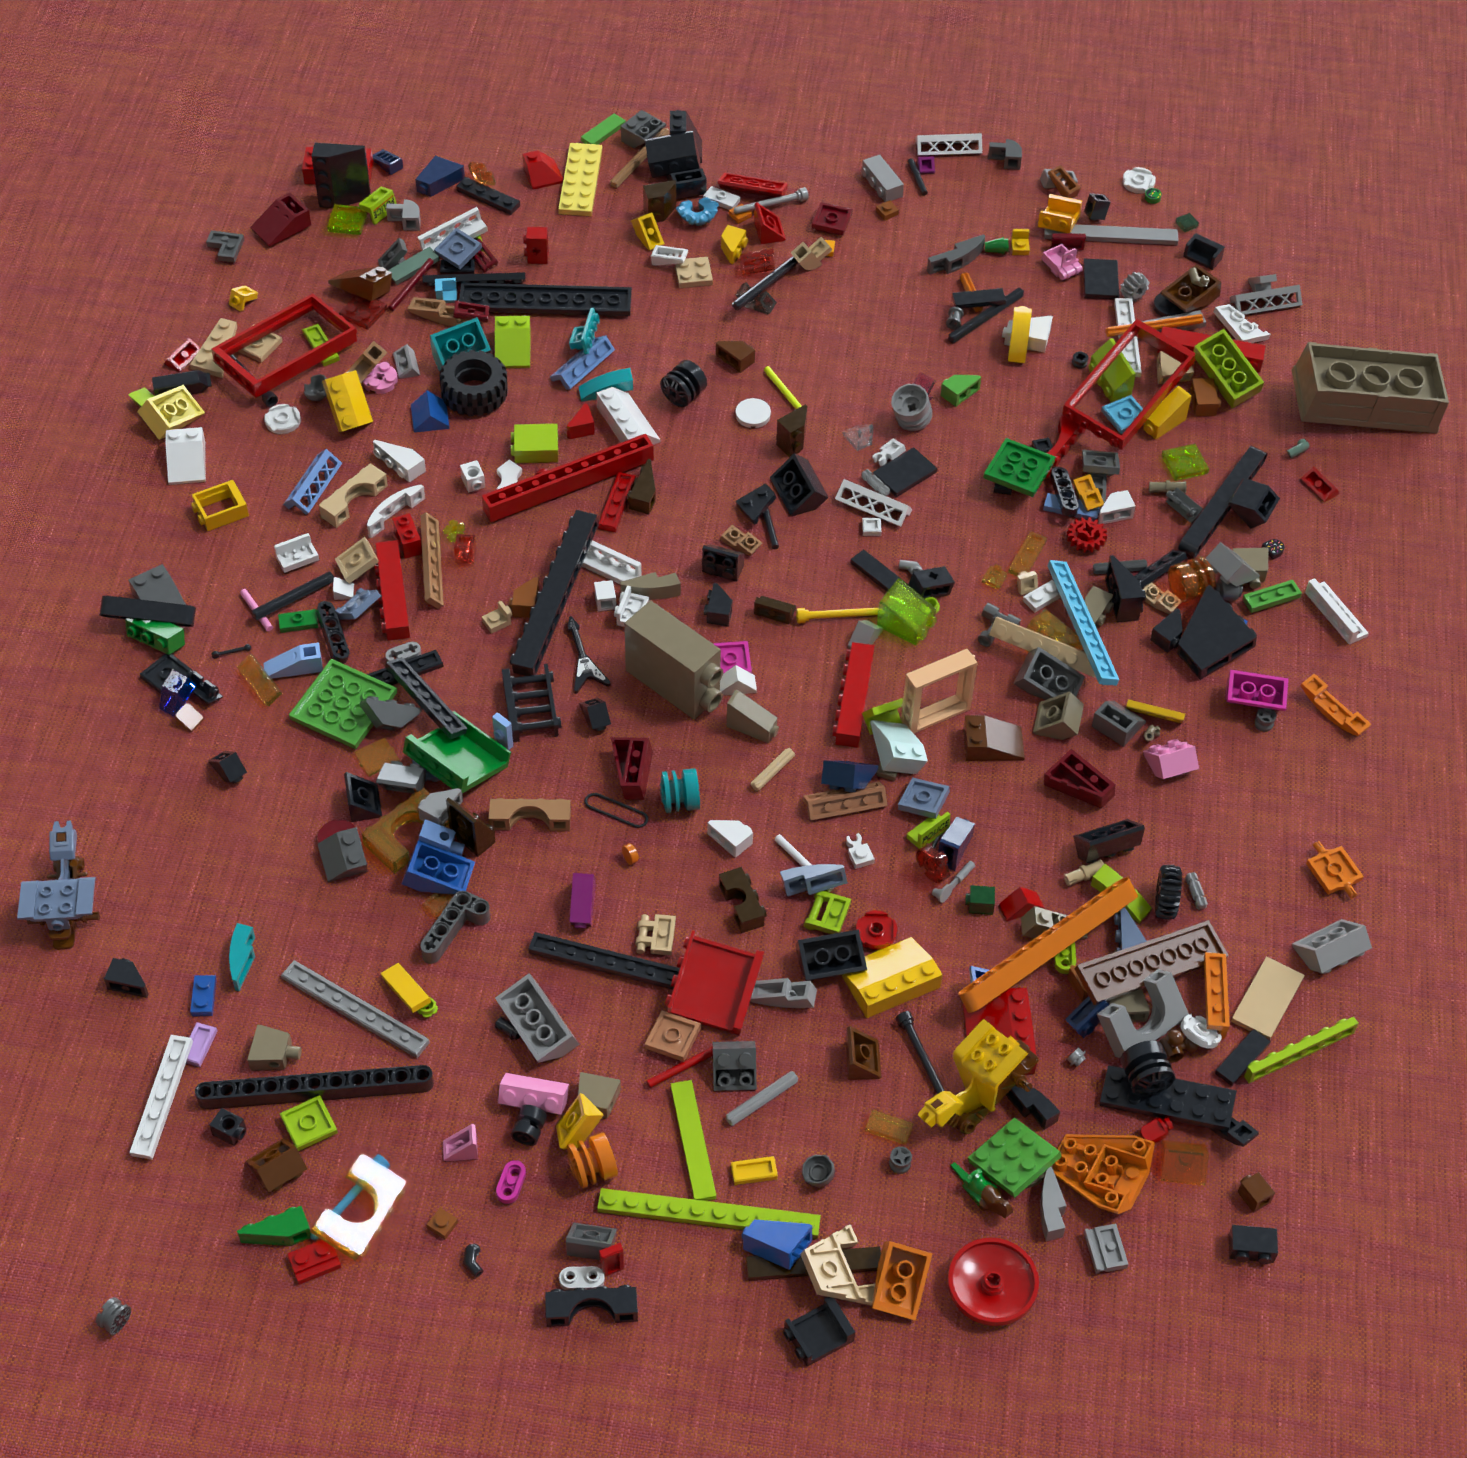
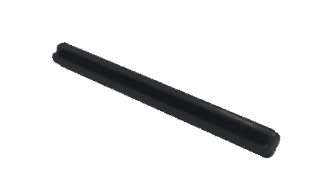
[732,257,798,310]
[948,288,1024,343]

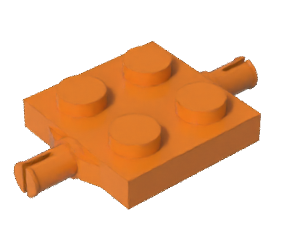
[1306,841,1364,899]

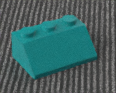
[430,317,491,371]

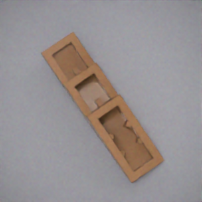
[407,297,469,327]

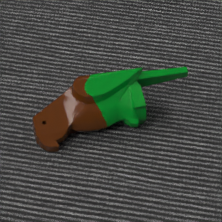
[951,1162,1013,1218]

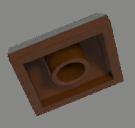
[845,1026,882,1080]

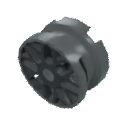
[95,1297,131,1335]

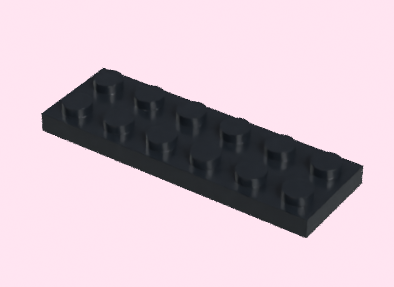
[1100,1065,1237,1132]

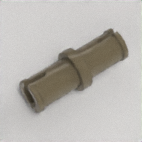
[1149,480,1186,494]

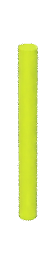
[764,366,802,409]

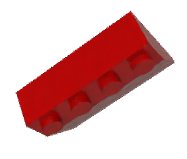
[962,988,1037,1075]

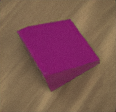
[917,156,935,174]

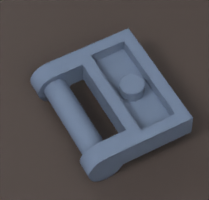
[335,588,381,620]

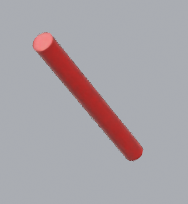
[646,1047,712,1088]

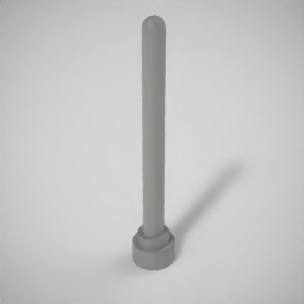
[733,187,809,214]

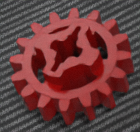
[1067,517,1108,553]

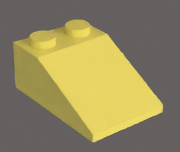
[137,385,205,440]

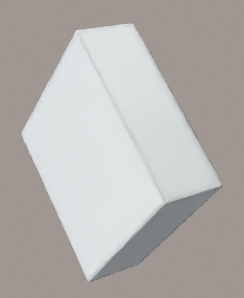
[862,518,882,536]

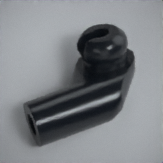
[463,1244,484,1278]

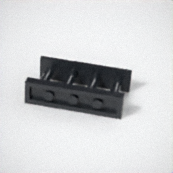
[502,664,562,742]

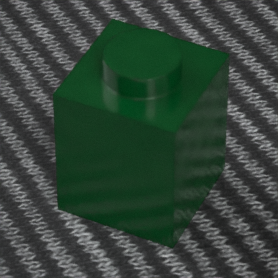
[965,885,995,915]

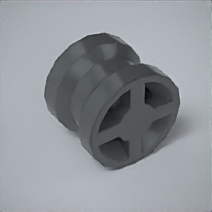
[1254,708,1276,732]
[889,1146,912,1174]

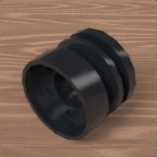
[660,360,707,407]
[1120,1040,1175,1097]

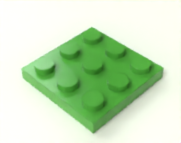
[968,1117,1062,1198]

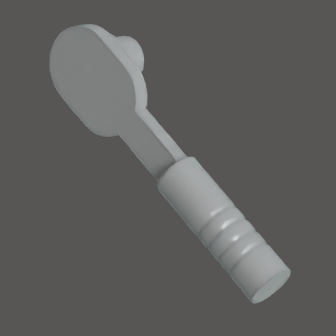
[932,861,975,903]

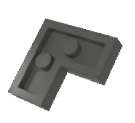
[206,230,245,263]

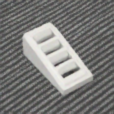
[651,245,688,265]

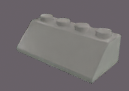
[495,973,579,1063]

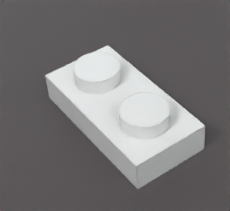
[1023,580,1061,613]

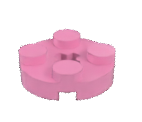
[363,362,398,394]

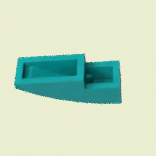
[579,368,633,402]
[229,923,255,991]

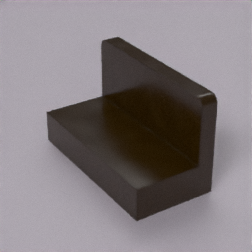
[754,596,796,624]

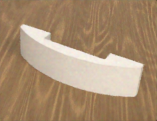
[367,485,425,538]

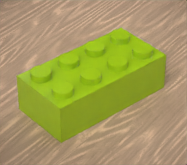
[1193,329,1264,408]

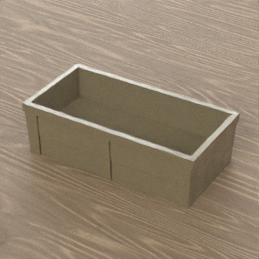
[1291,342,1449,433]

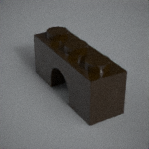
[719,867,767,934]

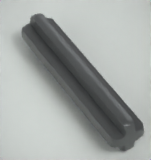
[1093,559,1147,574]

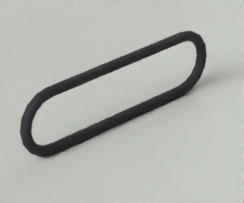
[584,793,648,828]

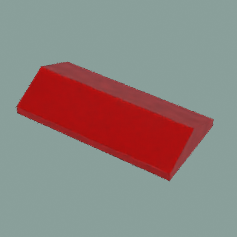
[717,172,788,197]

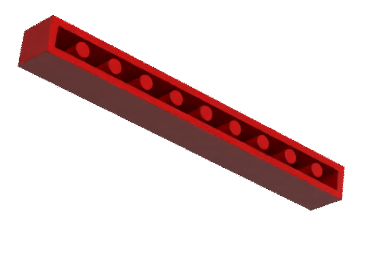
[482,434,654,522]

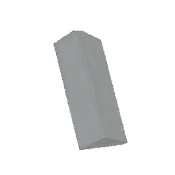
[393,344,420,379]

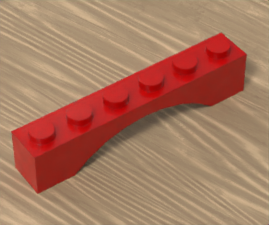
[1039,415,1086,488]

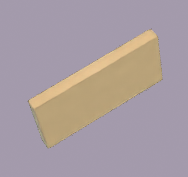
[1231,956,1305,1041]

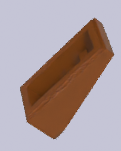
[1047,165,1081,198]

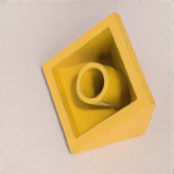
[556,1093,604,1149]

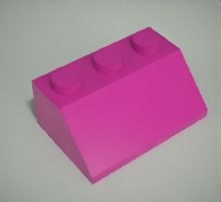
[1225,670,1288,711]

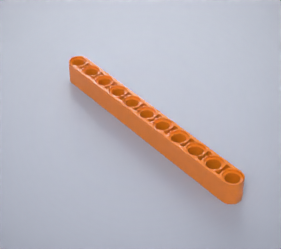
[958,877,1138,1013]

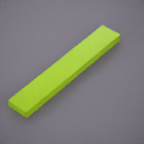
[671,1080,716,1201]

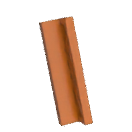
[1204,952,1230,1039]

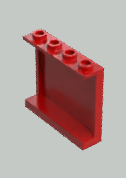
[665,931,764,1035]

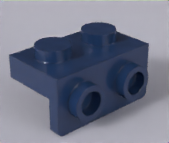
[1065,996,1109,1038]

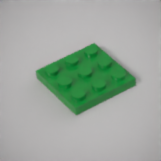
[983,438,1056,497]

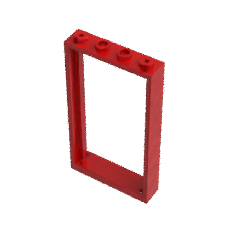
[211,293,357,398]
[1063,319,1196,450]

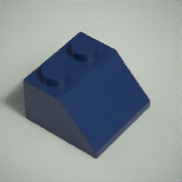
[821,760,879,792]

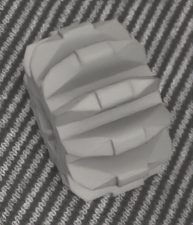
[1120,272,1150,302]

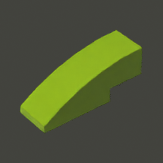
[1091,864,1152,924]

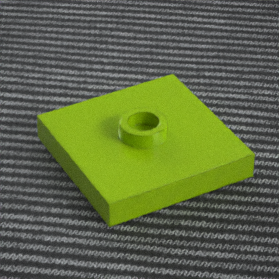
[280,1095,338,1151]

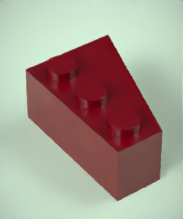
[610,737,653,800]
[1044,749,1116,808]

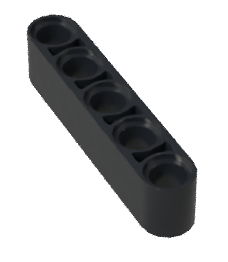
[99,596,196,627]

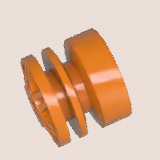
[567,1132,618,1189]

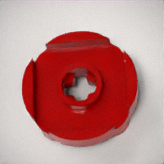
[856,910,897,950]

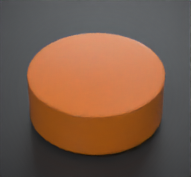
[622,843,639,865]

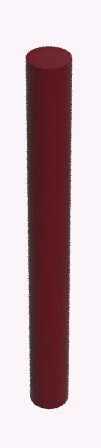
[388,258,434,311]

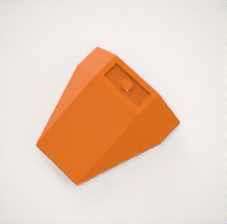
[1051,1134,1155,1214]

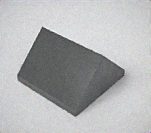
[566,1222,617,1260]

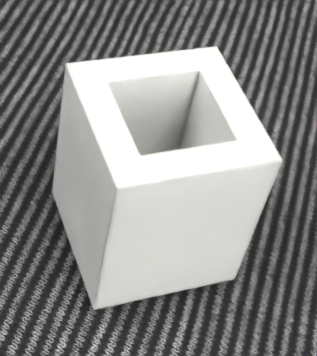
[594,580,616,611]

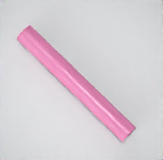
[240,589,273,631]

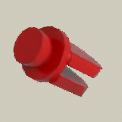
[1140,1117,1174,1143]

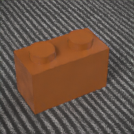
[1190,378,1221,416]

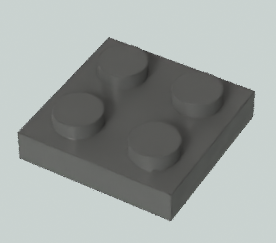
[1081,450,1120,476]

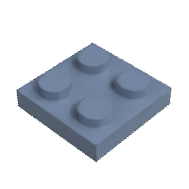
[434,228,482,269]
[898,778,950,819]

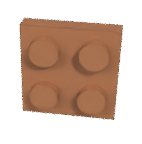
[645,1011,701,1062]

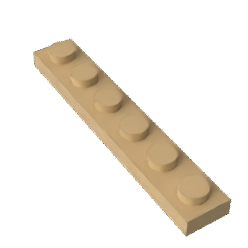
[989,617,1096,678]

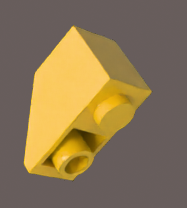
[721,225,748,264]

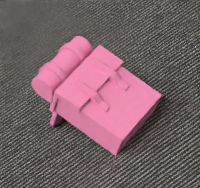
[1042,244,1083,280]

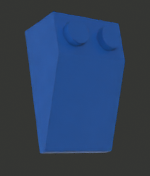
[401,840,475,894]

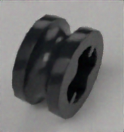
[1072,352,1088,369]

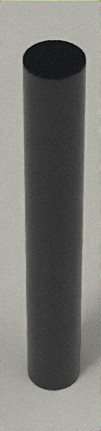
[907,158,928,196]
[762,508,779,549]

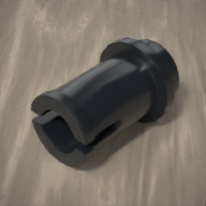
[495,1016,521,1040]

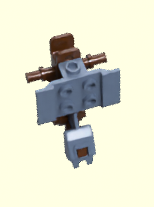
[17,821,100,950]

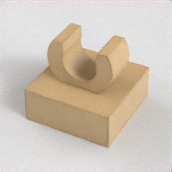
[1017,571,1038,595]

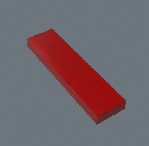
[598,472,636,533]

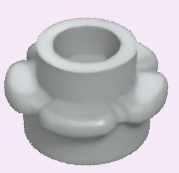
[1067,1047,1086,1067]

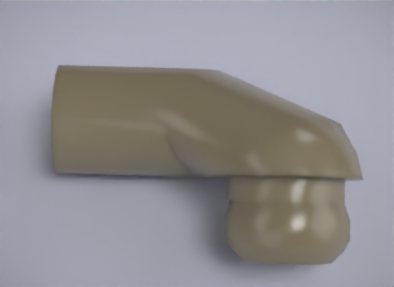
[1188,268,1210,287]
[1143,725,1160,742]

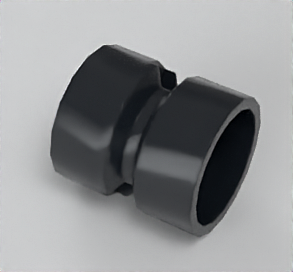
[510,1105,547,1146]

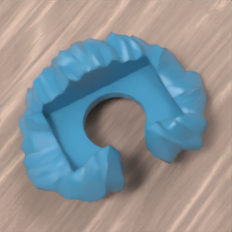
[676,197,719,226]

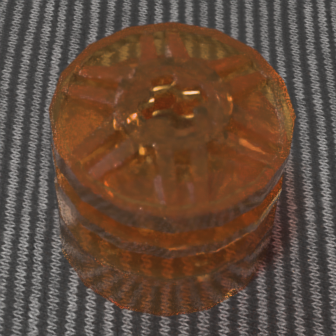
[1168,556,1216,602]

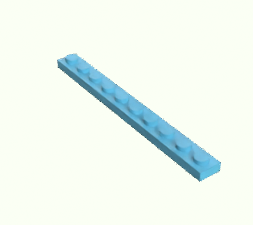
[1047,560,1119,686]

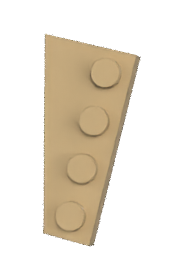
[190,318,237,378]

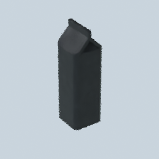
[152,370,212,396]

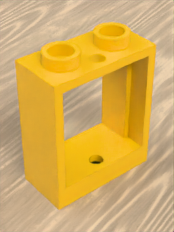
[191,480,249,531]

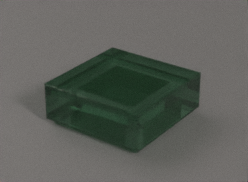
[1175,213,1199,232]

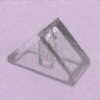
[842,424,874,451]

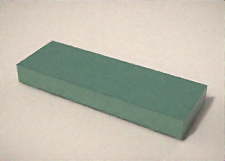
[387,247,440,285]

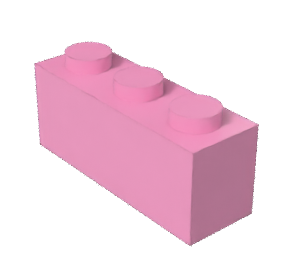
[498,1073,569,1114]

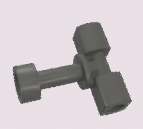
[978,603,1021,647]

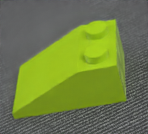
[495,316,531,368]

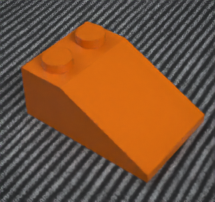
[872,1241,932,1321]

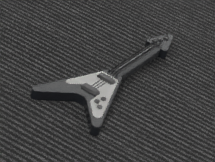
[568,616,610,694]

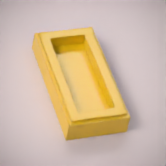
[731,1156,778,1185]

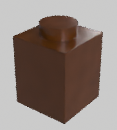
[1238,1172,1275,1213]

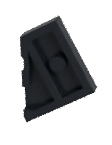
[735,483,776,525]

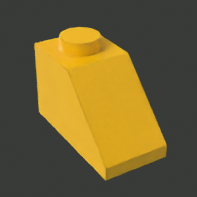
[631,213,664,250]

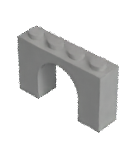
[1097,969,1189,1058]

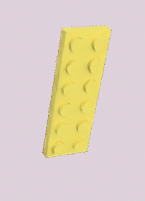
[558,143,602,216]

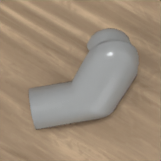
[899,560,923,574]

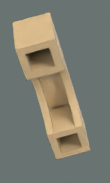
[319,463,388,528]

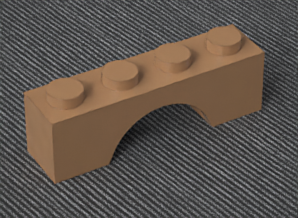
[326,341,387,397]
[489,798,571,831]

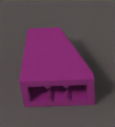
[570,873,596,929]

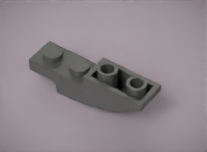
[927,234,985,274]

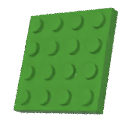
[289,659,397,749]

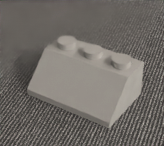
[1292,919,1372,974]

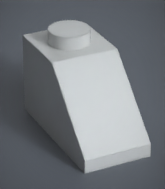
[1098,490,1135,524]
[707,820,753,858]

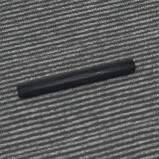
[251,572,334,620]

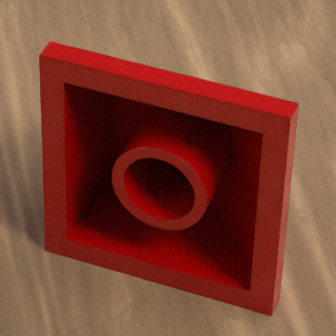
[522,150,564,190]

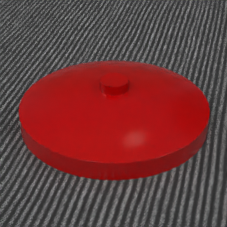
[948,1238,1039,1326]

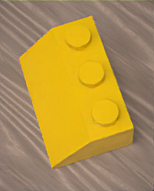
[322,370,373,432]

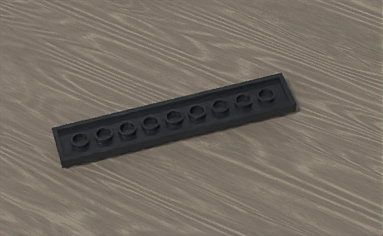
[459,283,632,316]

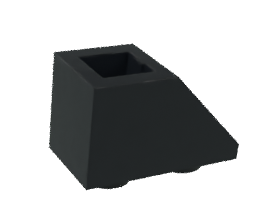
[704,583,733,627]

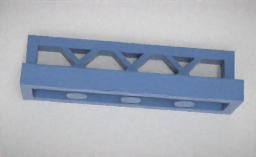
[550,335,615,390]
[283,449,342,515]

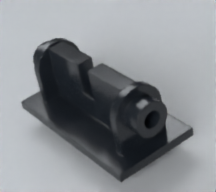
[181,670,223,704]

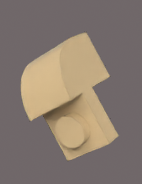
[791,237,832,270]

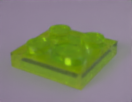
[327,204,368,235]
[1161,443,1209,481]

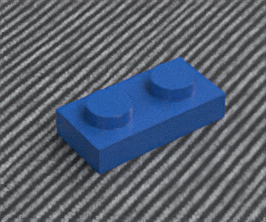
[190,975,217,1016]

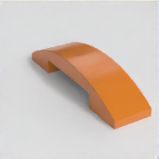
[1301,674,1371,736]

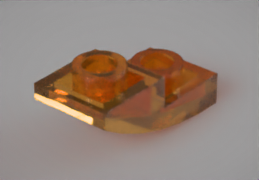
[468,162,496,185]

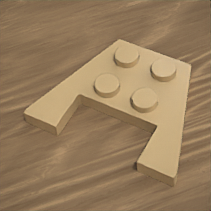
[800,1225,875,1305]

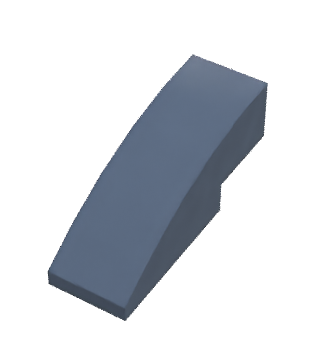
[780,864,848,896]

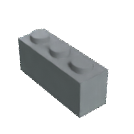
[861,155,904,202]

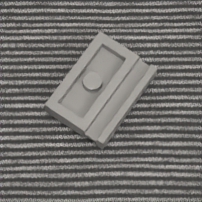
[1084,1224,1128,1273]

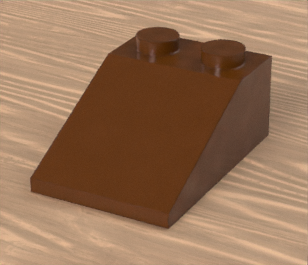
[1160,264,1221,312]
[328,267,392,301]
[963,715,1025,761]

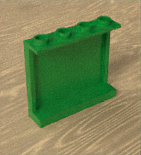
[403,711,511,793]

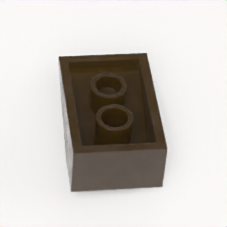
[446,797,495,857]

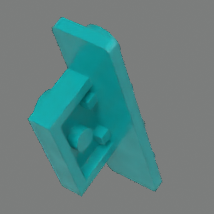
[569,308,600,355]

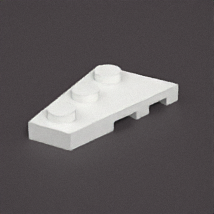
[1213,304,1271,343]

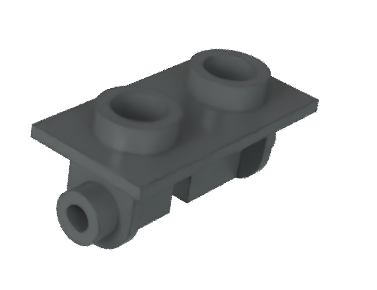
[1166,488,1203,523]

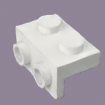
[274,533,319,573]
[614,586,649,627]

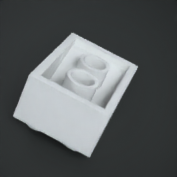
[166,427,206,485]

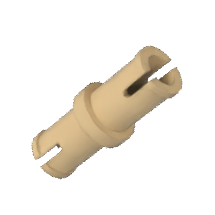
[1064,860,1104,886]

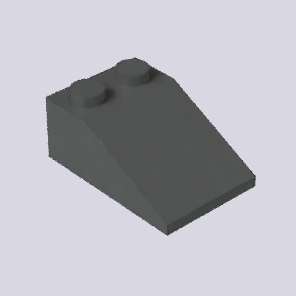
[128,564,186,605]
[1013,647,1085,700]

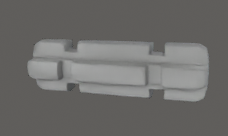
[861,469,890,496]
[1185,872,1208,910]

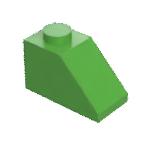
[941,375,981,407]

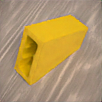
[1143,386,1191,439]

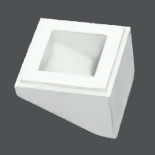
[333,577,354,600]

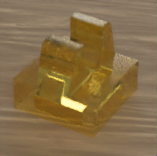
[982,564,1007,590]

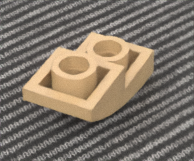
[1143,582,1182,614]

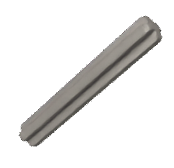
[726,1071,798,1126]

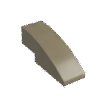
[620,572,681,600]

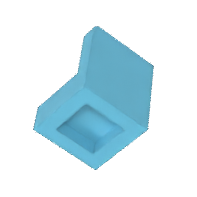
[435,278,457,303]

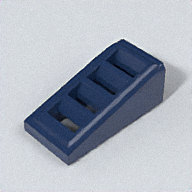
[372,149,403,175]

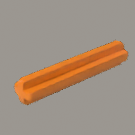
[960,272,983,312]

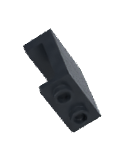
[783,1297,855,1367]

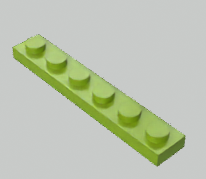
[1244,1017,1358,1083]

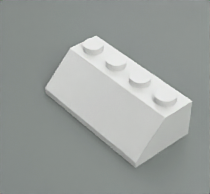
[596,387,660,445]

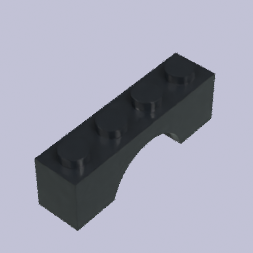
[545,1285,638,1327]

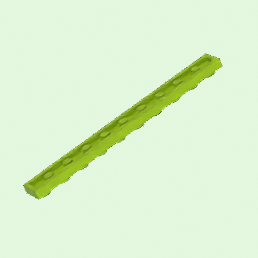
[598,1188,821,1239]

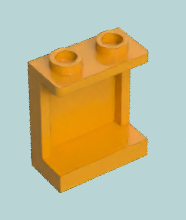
[1038,194,1082,233]

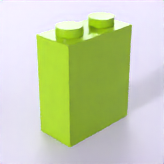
[511,424,558,463]

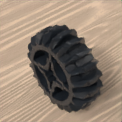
[1155,864,1182,920]

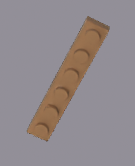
[421,512,444,609]

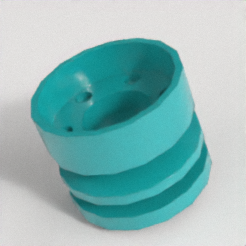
[660,768,700,813]

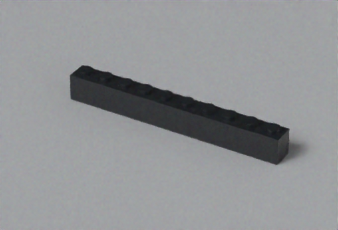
[510,510,599,676]

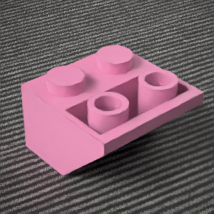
[1143,739,1199,779]

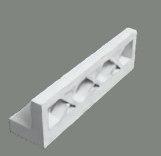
[915,133,982,156]
[418,207,488,251]
[835,479,912,527]
[582,541,642,584]
[1305,578,1369,644]

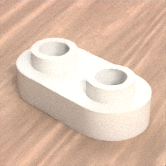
[559,1266,605,1291]

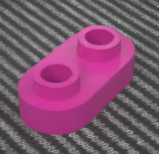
[496,1161,526,1204]

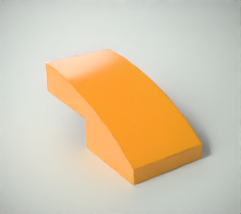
[1073,474,1104,511]

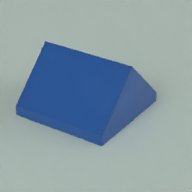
[411,391,450,433]

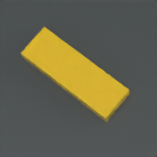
[1126,699,1185,724]
[381,963,431,1013]

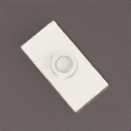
[703,186,740,210]

